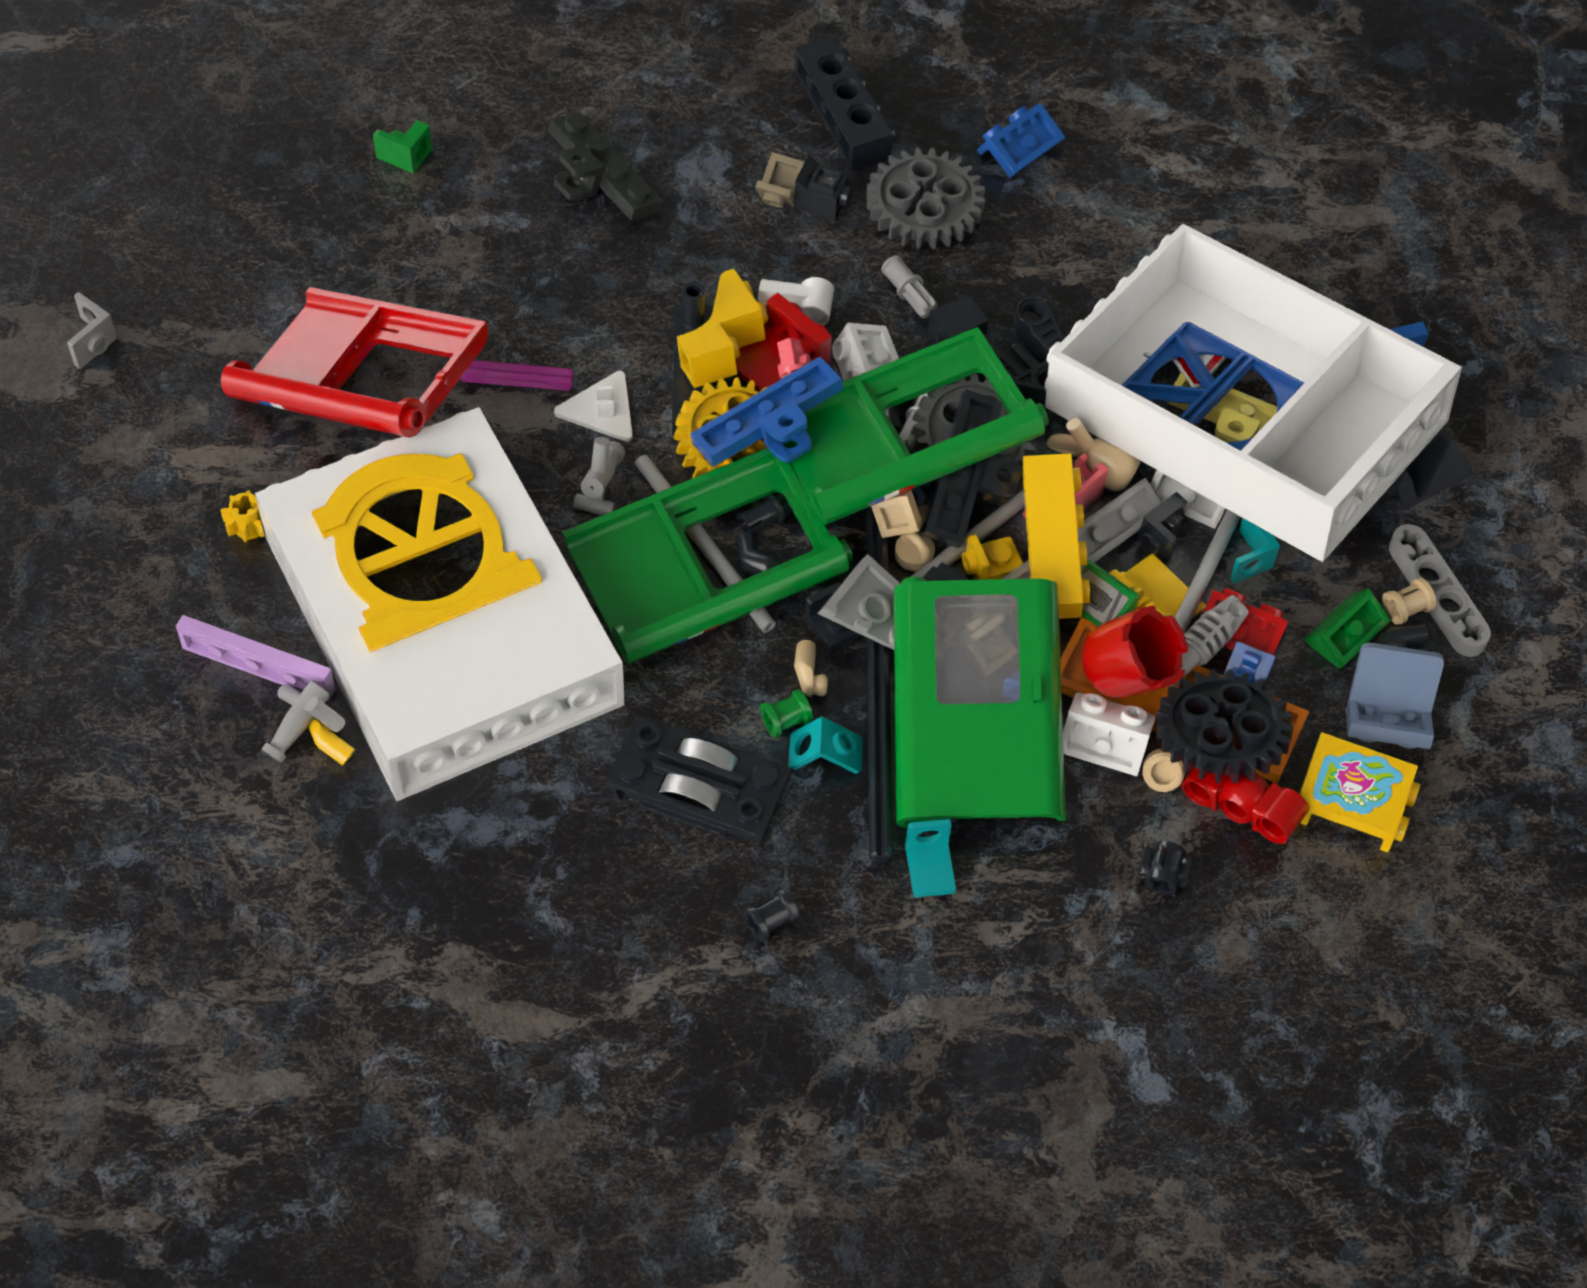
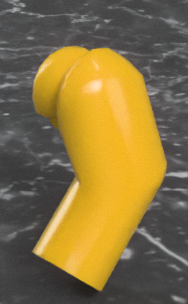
[308,718,355,766]

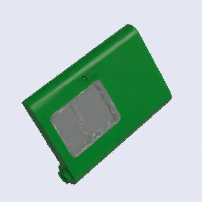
[894,577,1066,829]

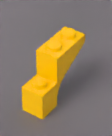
[677,269,768,388]

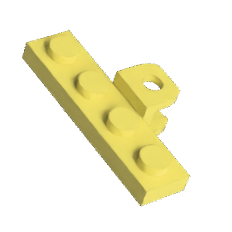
[1167,372,1277,443]

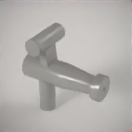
[573,437,625,515]
[261,681,345,763]

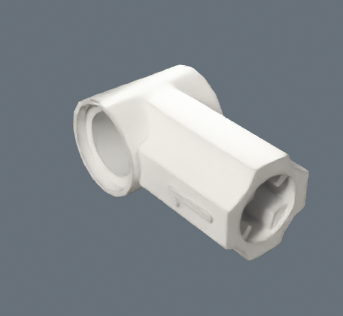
[758,277,834,326]

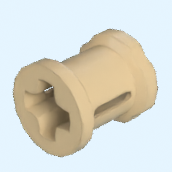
[1382,577,1436,625]

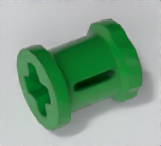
[760,689,813,738]

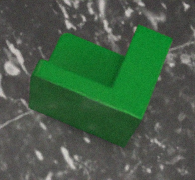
[373,120,432,174]

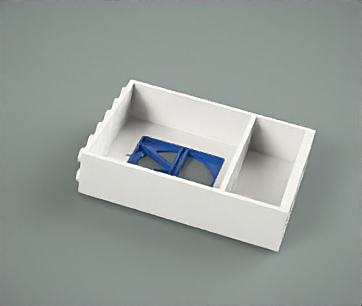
[1044,224,1462,562]

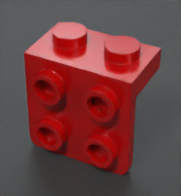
[735,292,832,392]

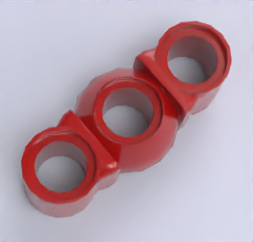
[1181,768,1309,844]

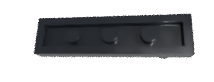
[672,282,713,435]

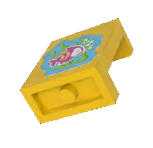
[1300,732,1420,853]

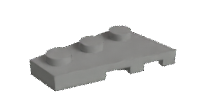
[817,554,957,663]

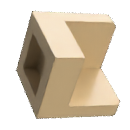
[871,490,929,538]

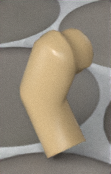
[794,640,828,698]

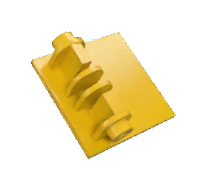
[1109,553,1206,618]

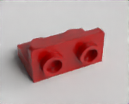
[1202,588,1289,655]

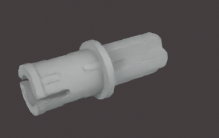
[882,256,938,318]

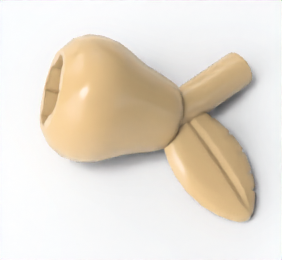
[1047,418,1141,491]

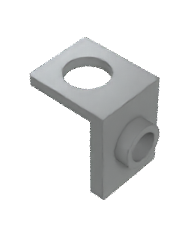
[67,292,117,369]

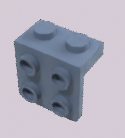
[1346,643,1444,749]

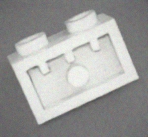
[832,323,899,381]
[1063,692,1156,776]

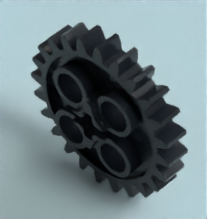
[1156,669,1293,784]

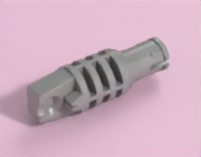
[1171,595,1249,687]

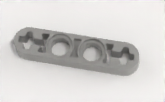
[1389,524,1491,657]

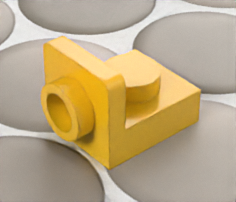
[962,534,1023,580]

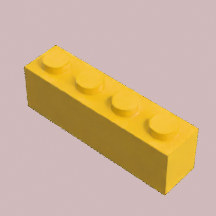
[1022,453,1090,619]

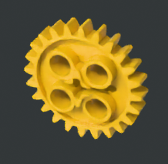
[673,377,768,478]

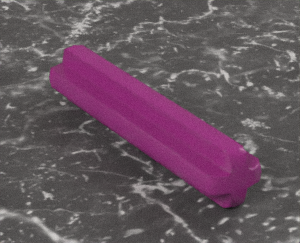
[460,360,574,391]

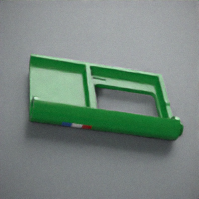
[784,327,1049,525]
[562,448,853,665]

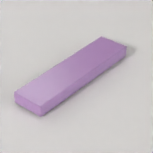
[176,615,336,701]

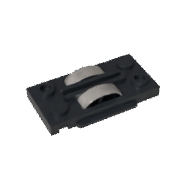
[605,715,792,845]

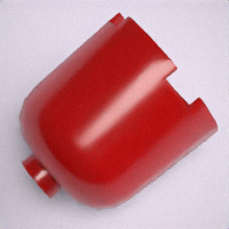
[1082,605,1188,699]

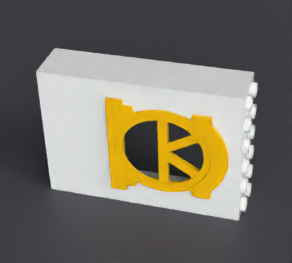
[255,407,625,801]

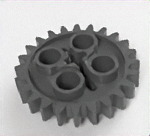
[866,148,985,249]
[911,373,1036,470]

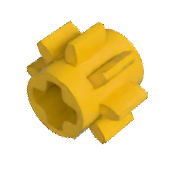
[221,490,265,542]

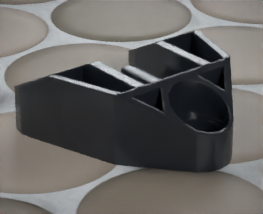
[962,297,1064,404]

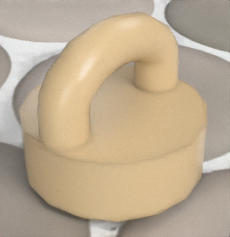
[895,532,935,572]
[1143,748,1184,792]

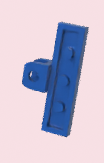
[690,357,844,467]

